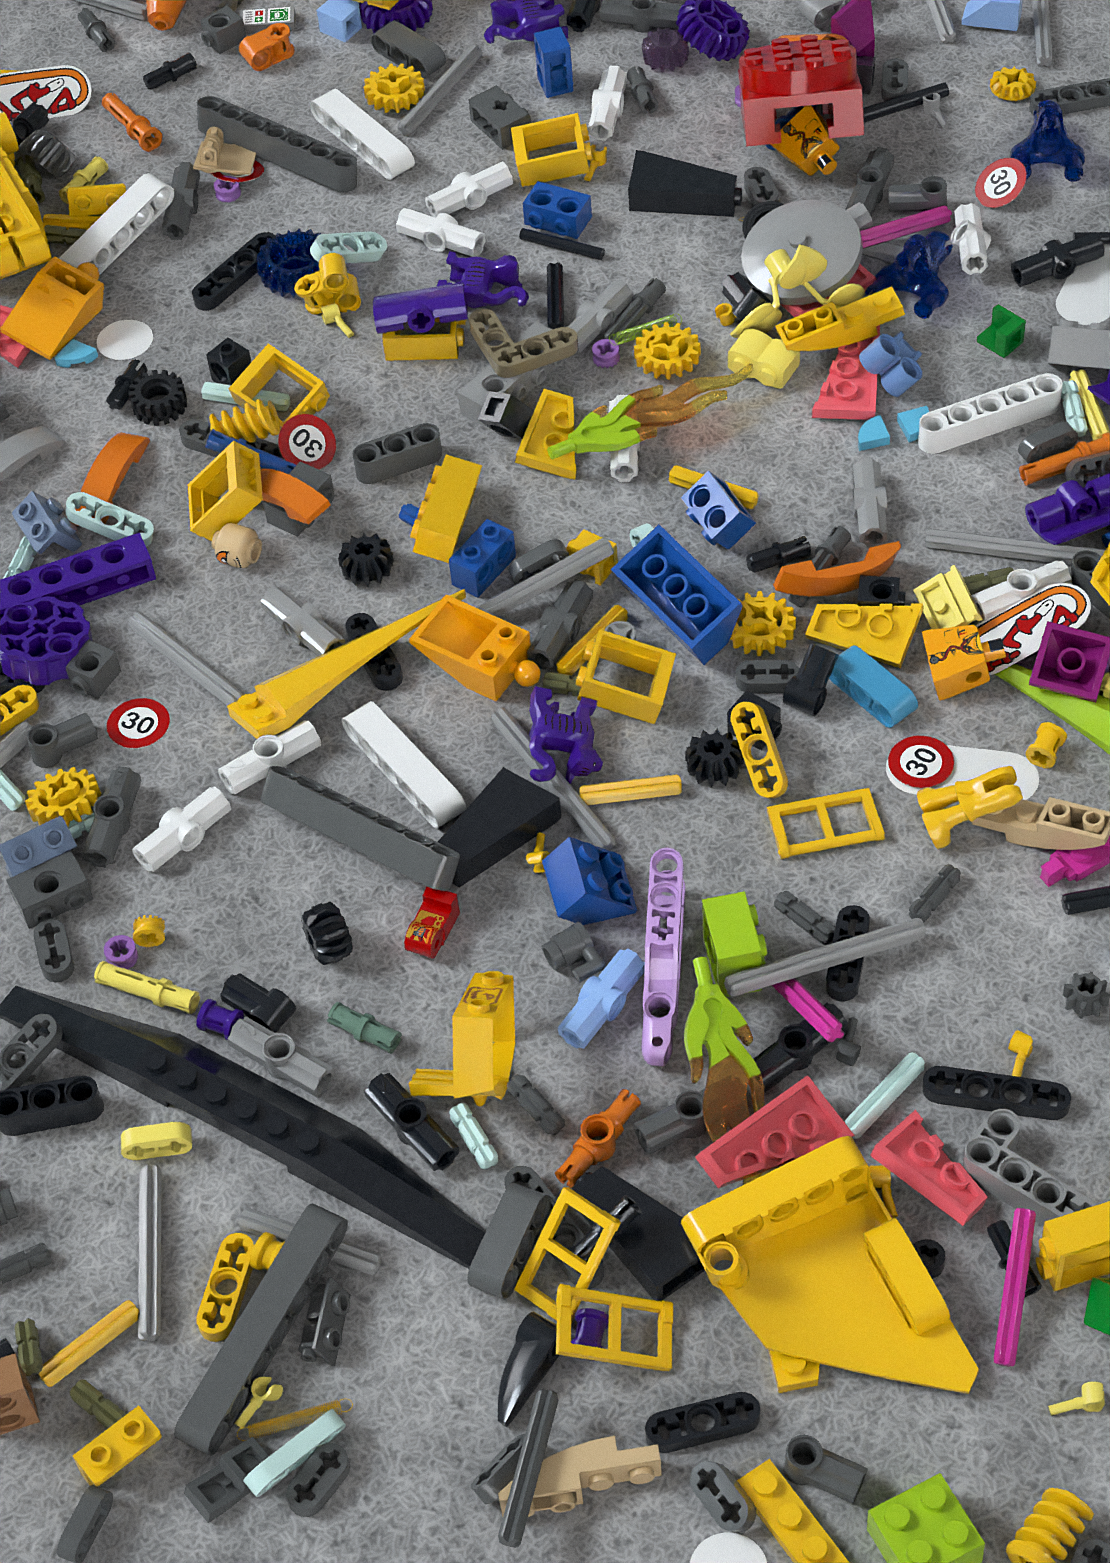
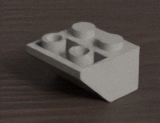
[1048,320,1110,369]

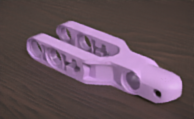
[641,848,686,1066]

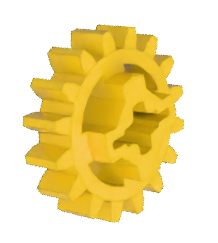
[363,63,425,113]
[634,322,701,380]
[730,591,796,656]
[25,767,102,827]

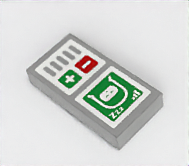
[240,5,295,34]

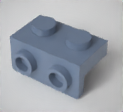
[12,491,82,554]
[0,816,77,878]

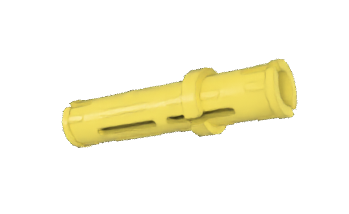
[94,961,200,1014]

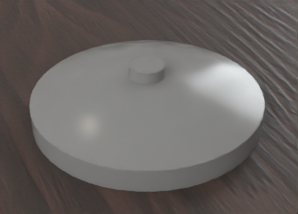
[741,199,863,305]

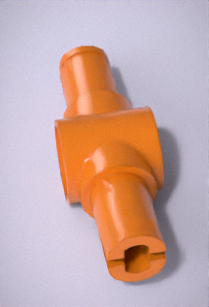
[555,1089,641,1188]

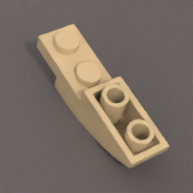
[972,797,1110,850]
[498,1436,662,1517]

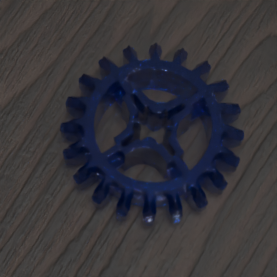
[257,228,321,298]

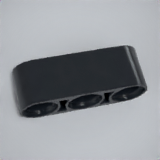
[0,1076,104,1136]

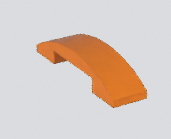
[73,432,150,526]
[260,469,331,525]
[773,541,901,596]

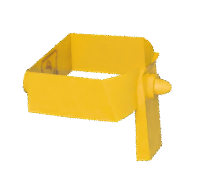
[409,971,515,1107]

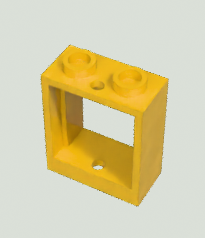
[511,113,593,187]
[382,317,466,361]
[228,343,330,430]
[188,441,263,541]
[575,629,676,724]
[1035,1201,1110,1291]

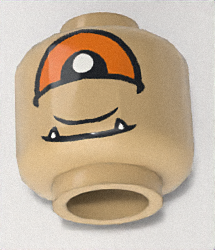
[211,523,262,568]

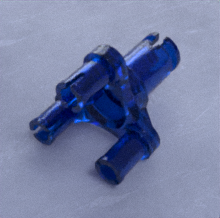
[1010,100,1085,182]
[865,231,953,319]

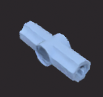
[558,948,645,1049]

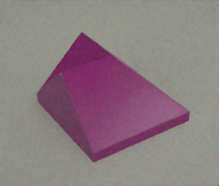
[831,0,875,57]
[1029,621,1110,703]

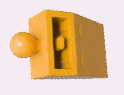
[0,256,104,360]
[409,594,540,701]

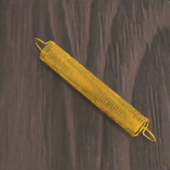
[237,1398,353,1441]

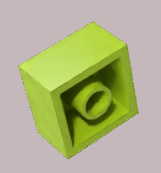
[702,891,767,997]
[867,1473,985,1563]

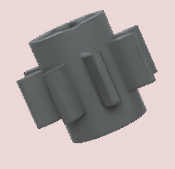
[1063,971,1110,1019]

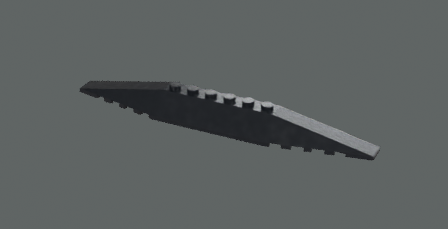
[0,986,486,1269]

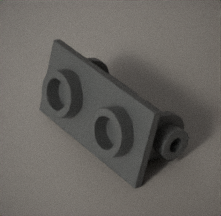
[298,1277,351,1366]

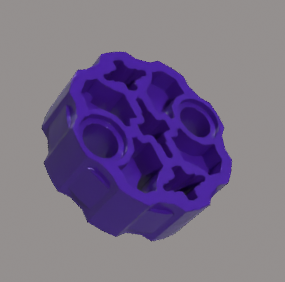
[0,596,93,685]

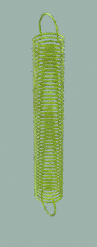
[609,313,682,345]

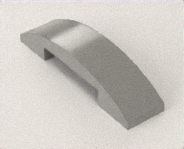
[0,426,65,483]

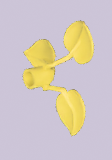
[730,244,865,338]

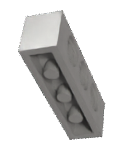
[458,321,566,429]

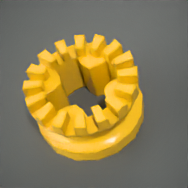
[133,915,165,947]

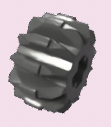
[26,129,76,177]

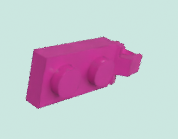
[1040,836,1110,887]

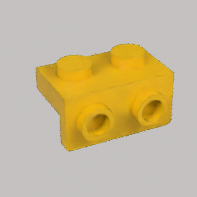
[66,183,126,217]
[72,1405,162,1486]

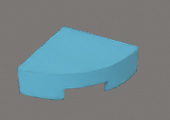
[55,339,98,368]
[897,406,929,442]
[858,415,890,451]

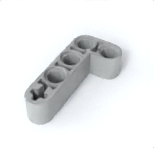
[963,1109,1097,1226]

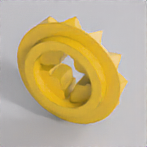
[990,66,1036,101]

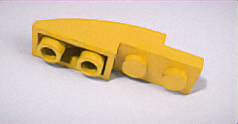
[775,286,905,351]

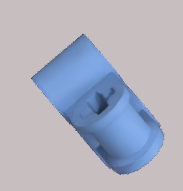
[859,331,923,397]

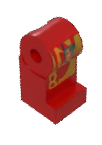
[404,887,460,959]

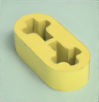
[121,1122,192,1160]

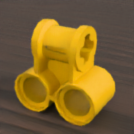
[294,253,361,314]

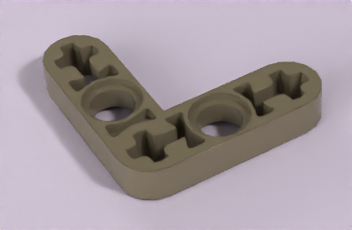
[469,308,578,378]

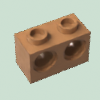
[0,1354,40,1435]

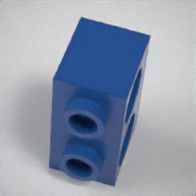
[534,27,574,98]
[523,181,592,239]
[681,471,756,549]
[449,519,516,598]

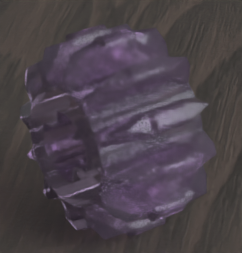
[642,26,689,73]

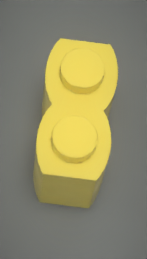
[728,329,800,389]

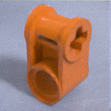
[239,23,295,71]

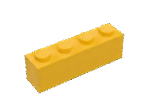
[410,454,482,563]

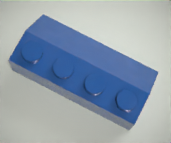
[611,524,743,665]

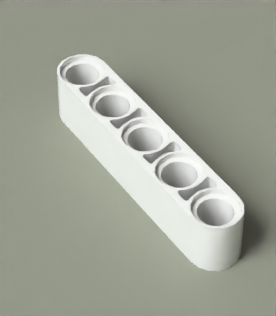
[310,89,415,180]
[59,173,174,275]
[918,373,1063,454]
[342,701,466,829]

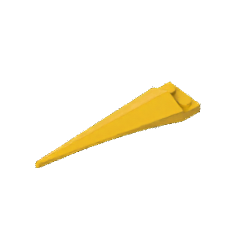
[227,589,466,739]

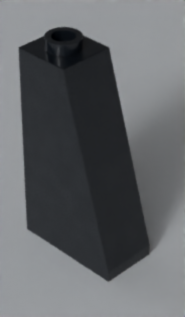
[628,150,742,217]
[438,767,562,888]
[572,1166,705,1301]

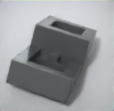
[184,1437,269,1523]

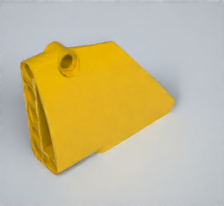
[681,1136,979,1394]

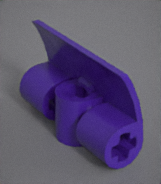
[373,282,468,334]
[1025,473,1110,545]

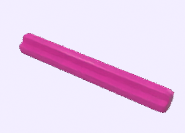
[860,205,952,249]
[772,978,844,1042]
[994,1208,1036,1367]

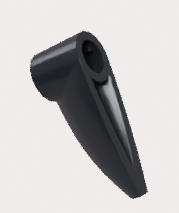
[498,1311,559,1428]

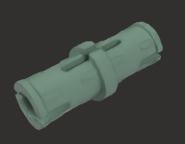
[327,1002,402,1054]

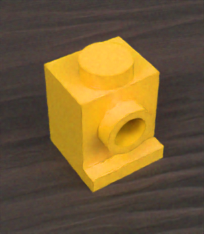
[566,529,618,586]

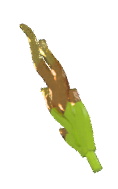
[547,363,753,459]
[684,957,765,1185]

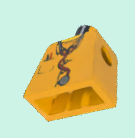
[770,105,840,176]
[922,625,1006,700]

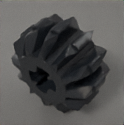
[338,532,394,587]
[685,728,744,788]
[301,902,353,965]

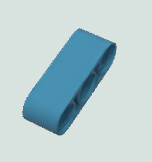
[829,645,918,728]

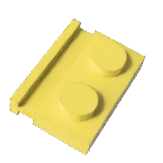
[913,565,983,630]

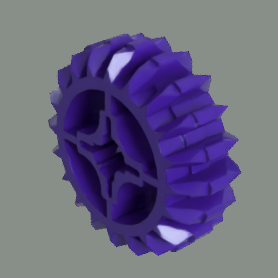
[359,0,433,33]
[676,0,750,61]

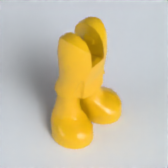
[917,766,1023,849]

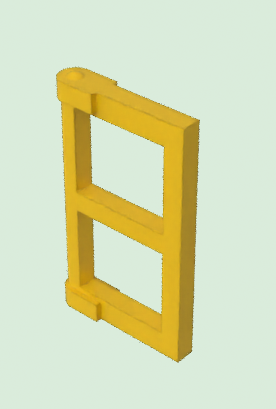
[767,788,885,859]
[514,1187,621,1324]
[556,1284,673,1371]

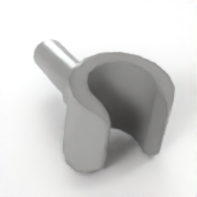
[923,93,949,129]

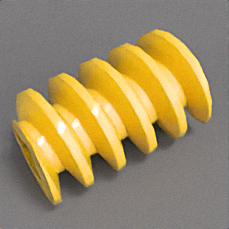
[209,399,280,443]
[1006,1488,1094,1563]

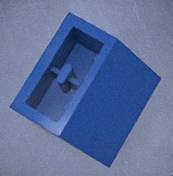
[542,837,638,925]

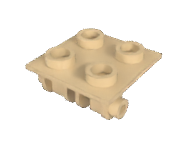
[193,127,256,176]

